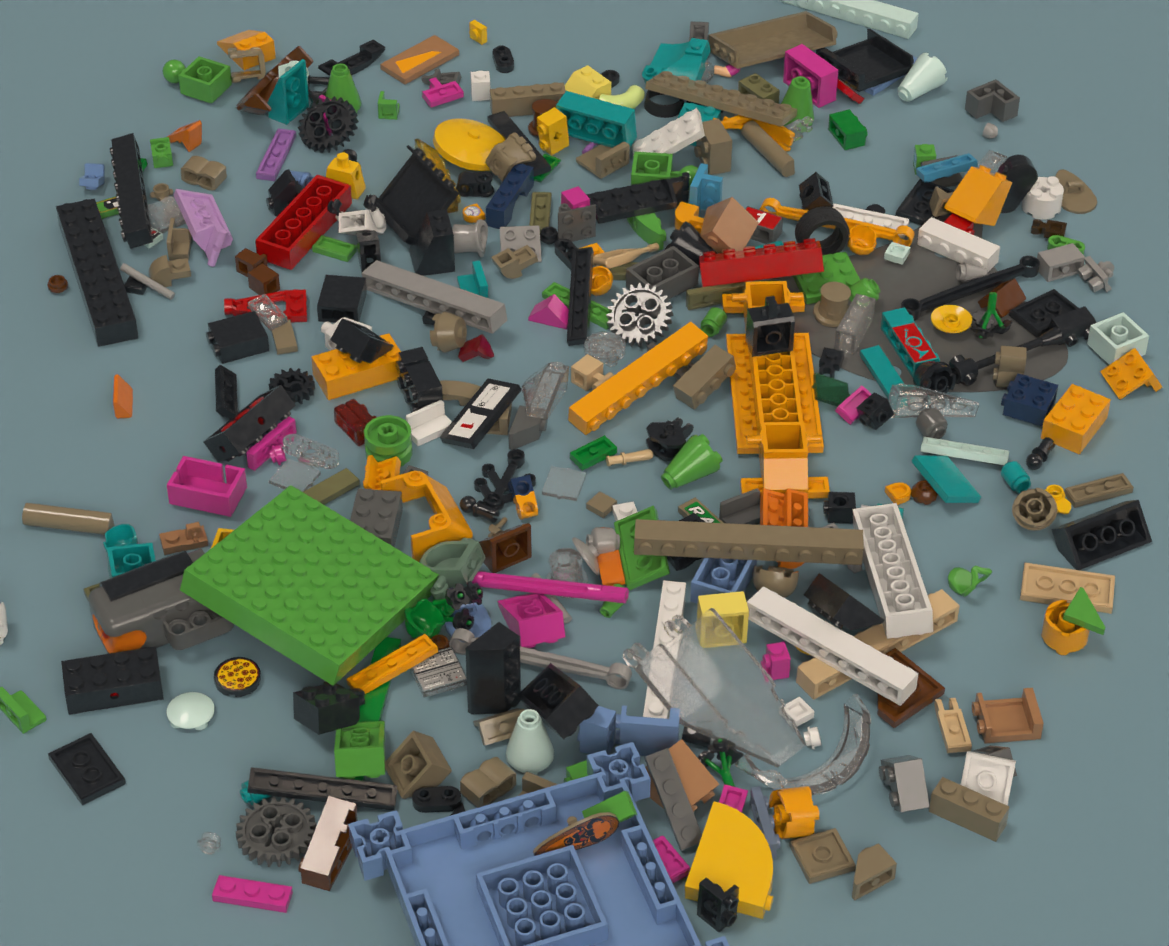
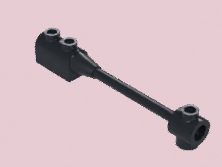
[949,306,1096,386]

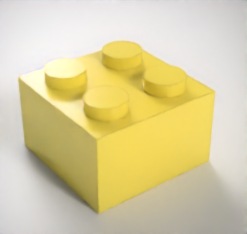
[696,591,749,648]

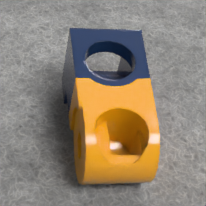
[508,475,538,520]

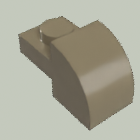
[491,245,538,279]
[149,255,191,287]

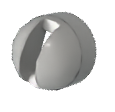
[982,122,998,139]

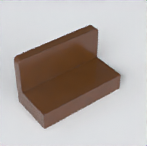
[978,278,1026,318]

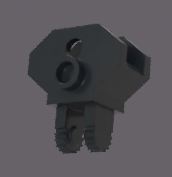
[646,417,694,461]

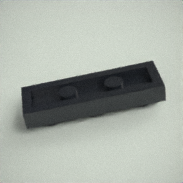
[215,365,238,420]

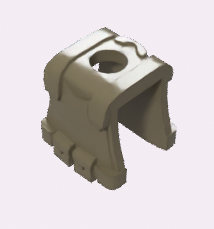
[228,47,266,83]
[485,132,536,182]

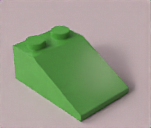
[334,721,386,779]

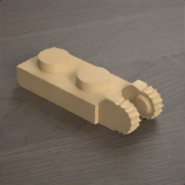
[934,698,972,753]

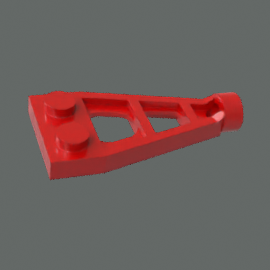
[224,289,307,322]

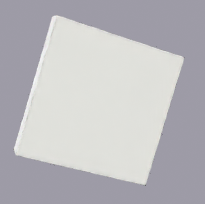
[961,751,1016,806]

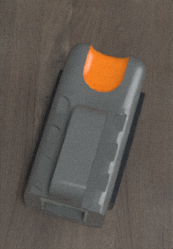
[88,548,234,654]

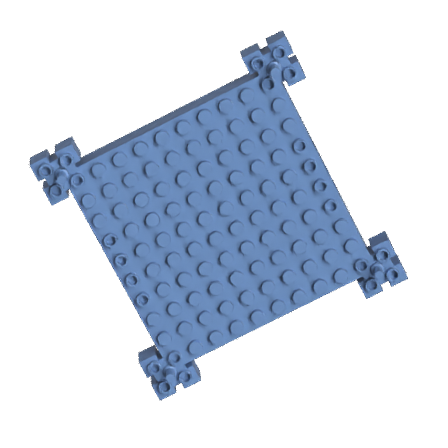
[348,742,729,946]

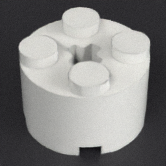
[1022,176,1064,220]

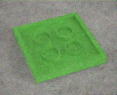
[793,252,860,304]

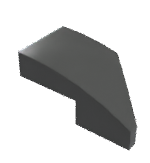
[421,68,462,85]

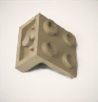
[576,141,630,179]

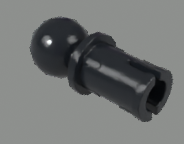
[1026,437,1055,470]
[459,496,500,523]

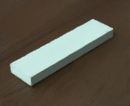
[921,437,1009,465]

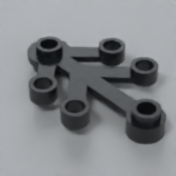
[474,449,536,511]

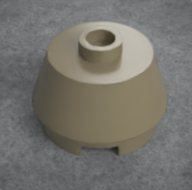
[430,311,467,353]
[1012,488,1057,531]

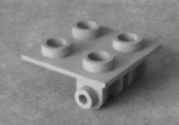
[500,225,542,263]

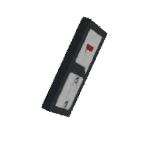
[440,378,522,449]

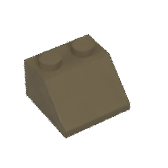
[385,730,452,799]

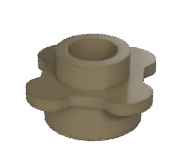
[150,183,173,201]

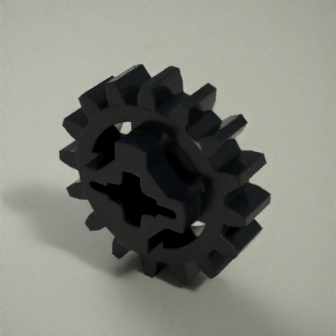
[269,368,315,404]

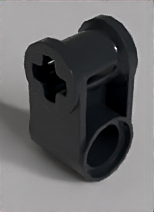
[456,171,494,198]

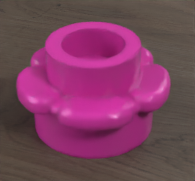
[269,444,287,465]

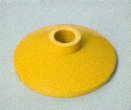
[931,305,972,333]

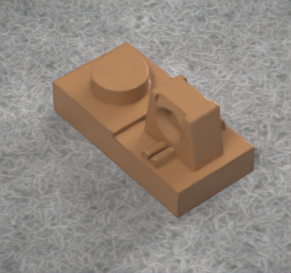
[159,522,208,555]

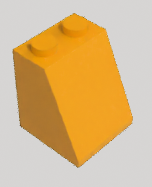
[944,165,1012,226]

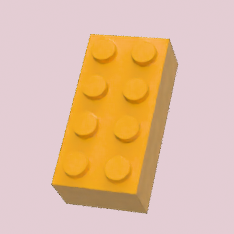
[311,333,401,401]

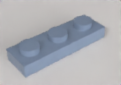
[750,786,780,860]

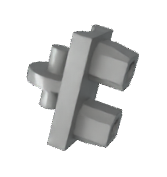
[1078,256,1114,293]

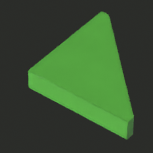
[1063,587,1106,635]

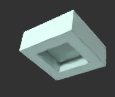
[884,242,910,265]

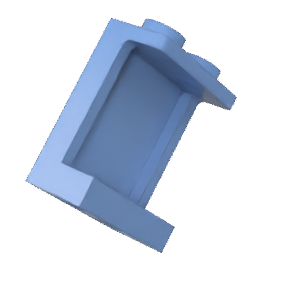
[615,705,680,756]

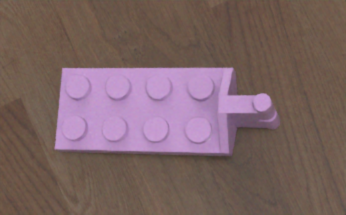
[173,189,233,267]

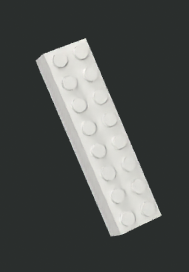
[852,503,933,639]

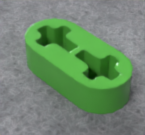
[1047,235,1085,255]

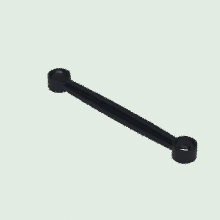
[901,256,1040,321]

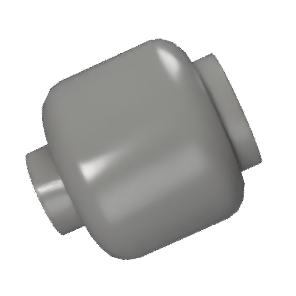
[586,527,620,554]

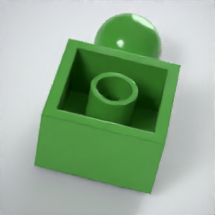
[162,56,232,104]
[631,151,698,190]

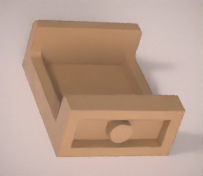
[972,688,1044,744]

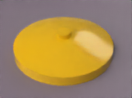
[433,118,505,171]

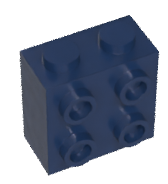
[1001,374,1058,426]

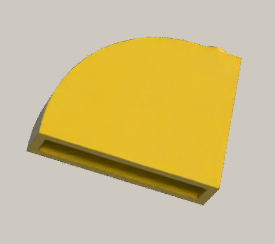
[685,801,774,919]

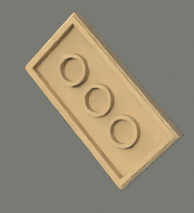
[1020,563,1115,614]

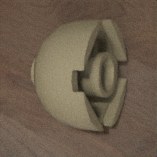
[753,565,799,598]

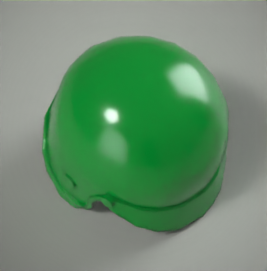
[405,599,445,639]

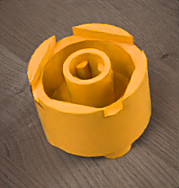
[1041,600,1090,655]
[769,786,819,839]

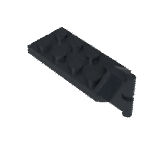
[586,172,690,224]

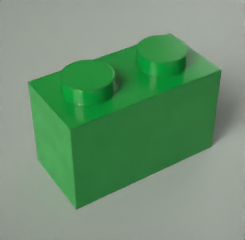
[828,109,868,150]

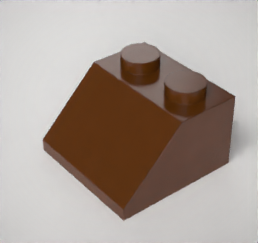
[479,523,532,573]

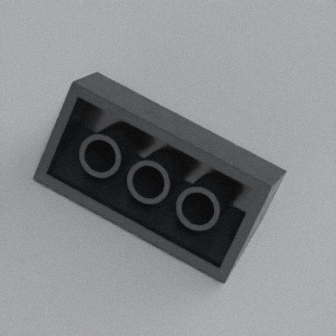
[1051,500,1152,570]
[803,573,884,630]
[465,622,521,715]

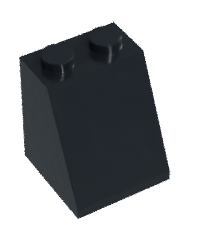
[409,210,455,276]

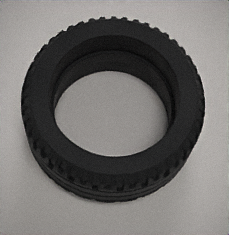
[795,206,850,255]

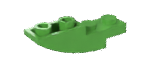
[626,213,666,250]

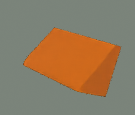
[113,374,133,418]

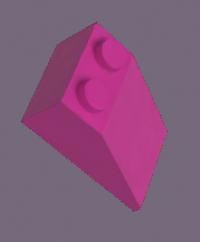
[497,593,565,648]

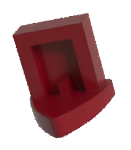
[458,334,494,362]

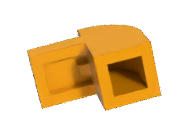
[674,202,704,234]

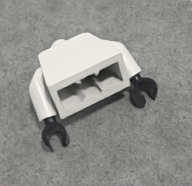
[327,195,387,235]

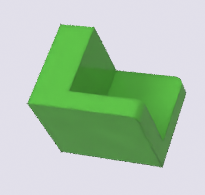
[378,91,400,120]

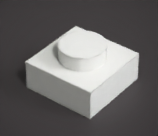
[612,501,637,521]
[781,697,815,728]

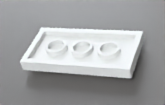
[632,108,705,156]

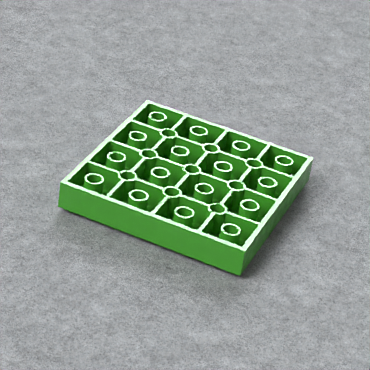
[180,485,439,686]

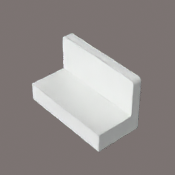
[406,400,452,446]

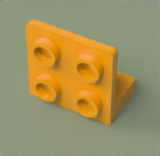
[1101,348,1163,399]

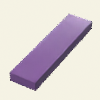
[256,128,296,181]

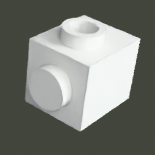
[471,71,490,101]

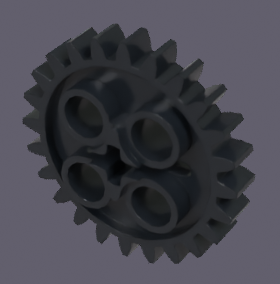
[298,96,359,153]

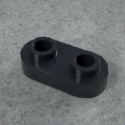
[492,45,514,73]
[412,786,461,813]

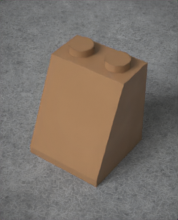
[700,197,759,254]
[645,739,719,812]

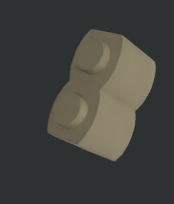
[181,156,227,190]
[993,346,1026,388]
[460,757,516,808]

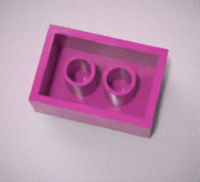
[783,44,838,108]

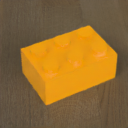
[1041,384,1111,455]

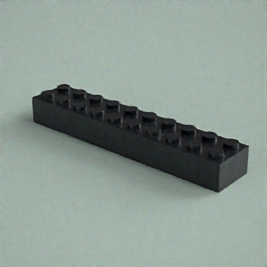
[56,198,138,347]

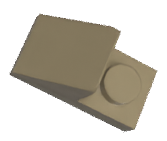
[930,187,953,217]

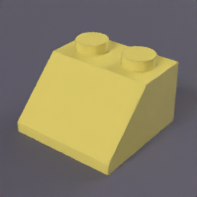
[565,65,611,100]

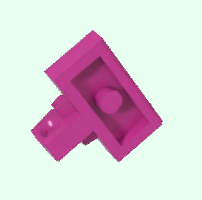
[422,77,464,108]

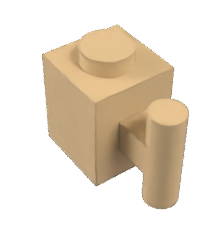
[571,354,614,391]

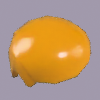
[847,225,877,255]
[591,266,613,296]

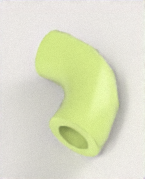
[599,85,645,109]

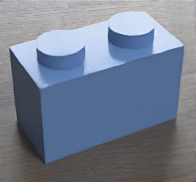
[577,706,616,755]

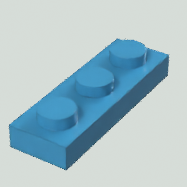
[916,153,978,182]

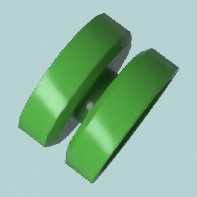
[364,415,413,466]

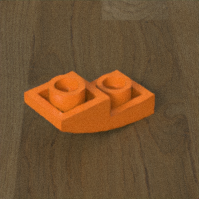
[597,550,625,586]

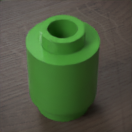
[700,307,727,337]

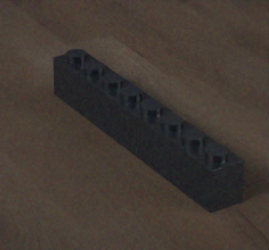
[109,133,153,249]

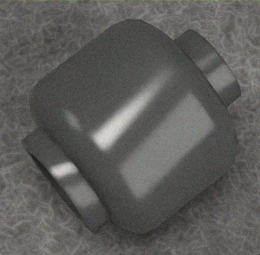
[916,408,948,439]

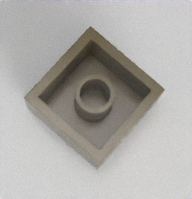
[694,119,732,175]

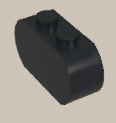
[998,155,1038,213]

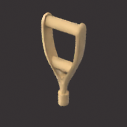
[593,243,659,269]

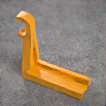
[713,115,795,151]

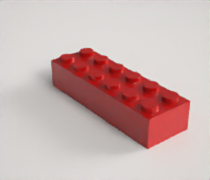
[255,175,352,270]
[699,238,824,287]

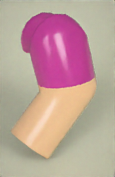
[713,64,741,78]

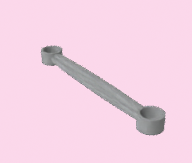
[449,628,632,689]

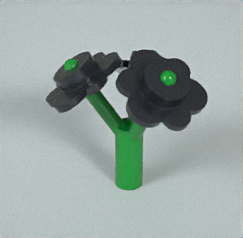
[970,292,1013,339]
[698,738,744,787]

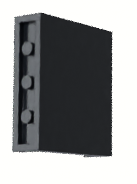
[816,28,914,92]
[368,145,460,245]

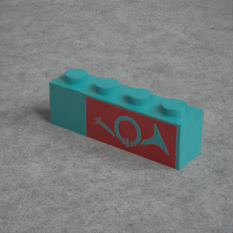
[881,307,940,378]

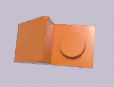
[167,120,202,152]

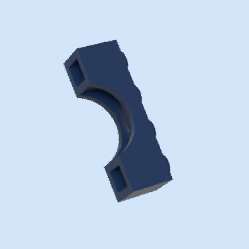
[486,164,534,229]

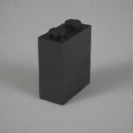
[317,275,367,323]
[206,311,269,364]

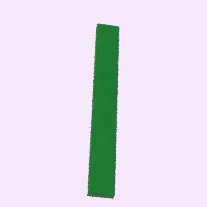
[339,637,401,781]

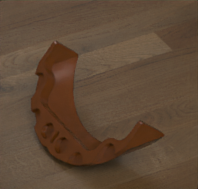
[235,46,314,116]

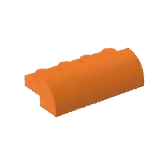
[760,488,808,569]

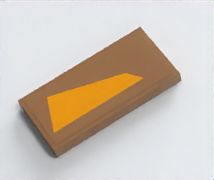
[380,35,459,85]

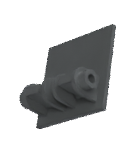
[558,203,596,242]

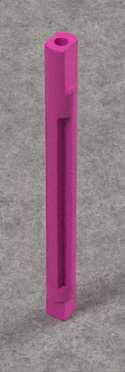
[472,571,629,604]

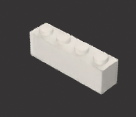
[917,217,1000,273]

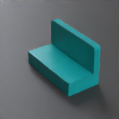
[457,260,488,298]

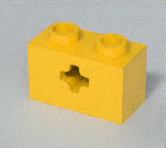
[537,107,569,156]

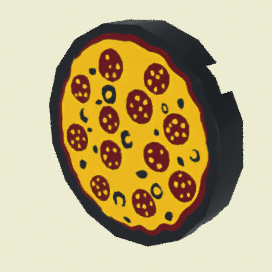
[214,657,261,697]

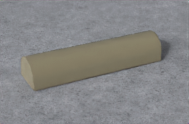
[741,120,795,177]
[22,503,115,535]

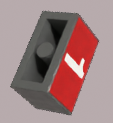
[745,206,783,244]

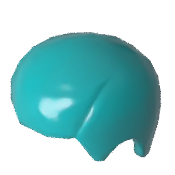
[103,524,138,552]

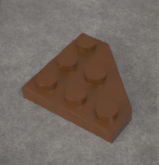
[877,648,945,728]

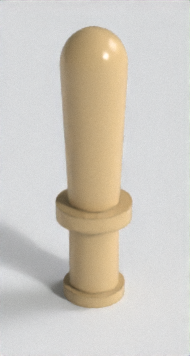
[606,449,654,467]

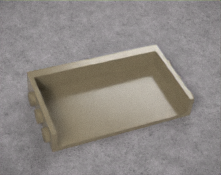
[708,11,837,69]

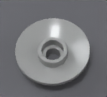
[572,537,600,576]

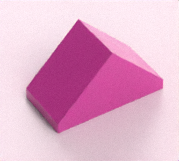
[528,294,569,329]

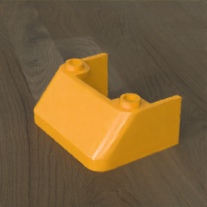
[380,471,473,562]

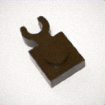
[1031,219,1067,238]

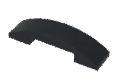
[318,40,385,76]

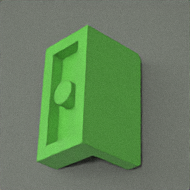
[0,687,47,734]

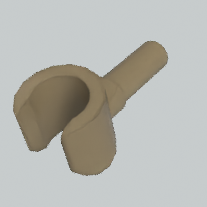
[488,517,508,537]

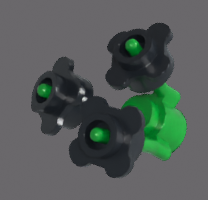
[432,581,483,630]

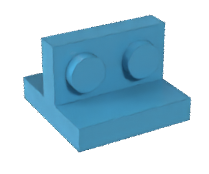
[689,163,723,212]

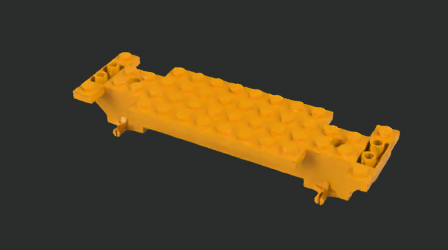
[722,281,830,499]

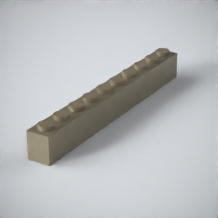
[634,519,864,565]

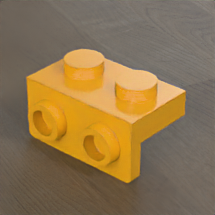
[363,455,401,490]

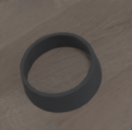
[644,90,684,118]

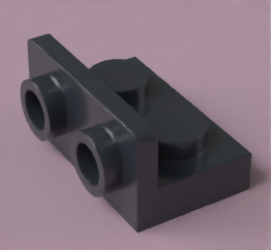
[697,877,739,932]

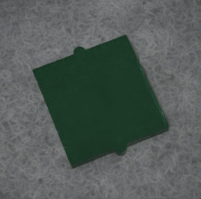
[812,373,850,407]

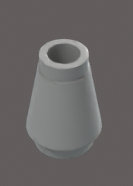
[956,263,987,283]

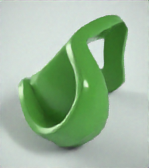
[948,565,992,597]

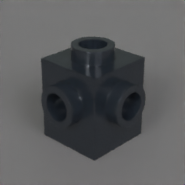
[856,392,894,430]

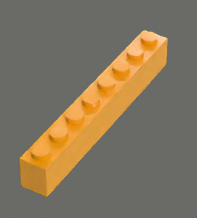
[568,322,708,435]

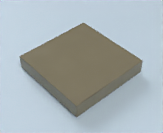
[790,828,856,884]

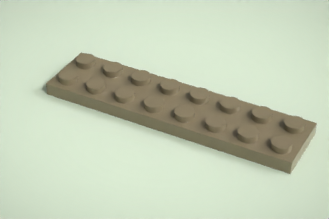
[645,71,798,127]

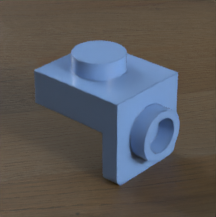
[79,163,105,190]

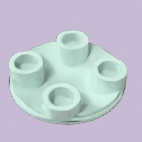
[167,692,214,730]

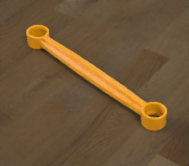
[759,198,915,247]

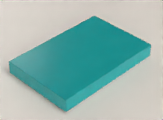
[912,455,981,503]

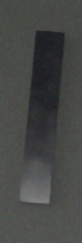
[487,111,551,177]
[567,247,594,346]
[247,767,397,811]

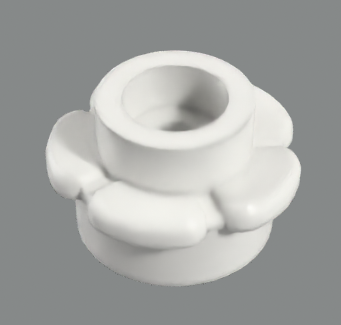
[803,727,822,750]

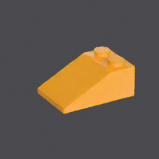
[217,30,276,70]

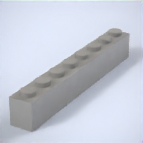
[362,260,507,334]

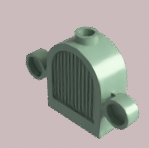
[419,538,486,600]

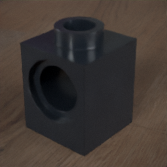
[823,492,856,524]

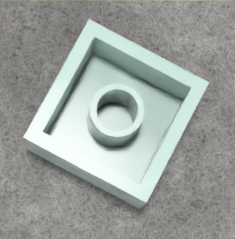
[1087,312,1149,365]

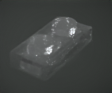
[248,294,288,331]

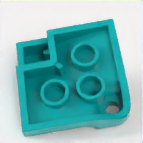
[642,38,711,83]

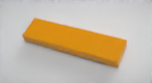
[346,634,439,694]

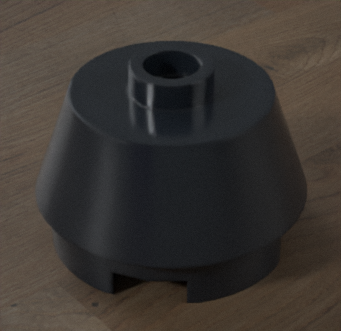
[913,361,956,402]

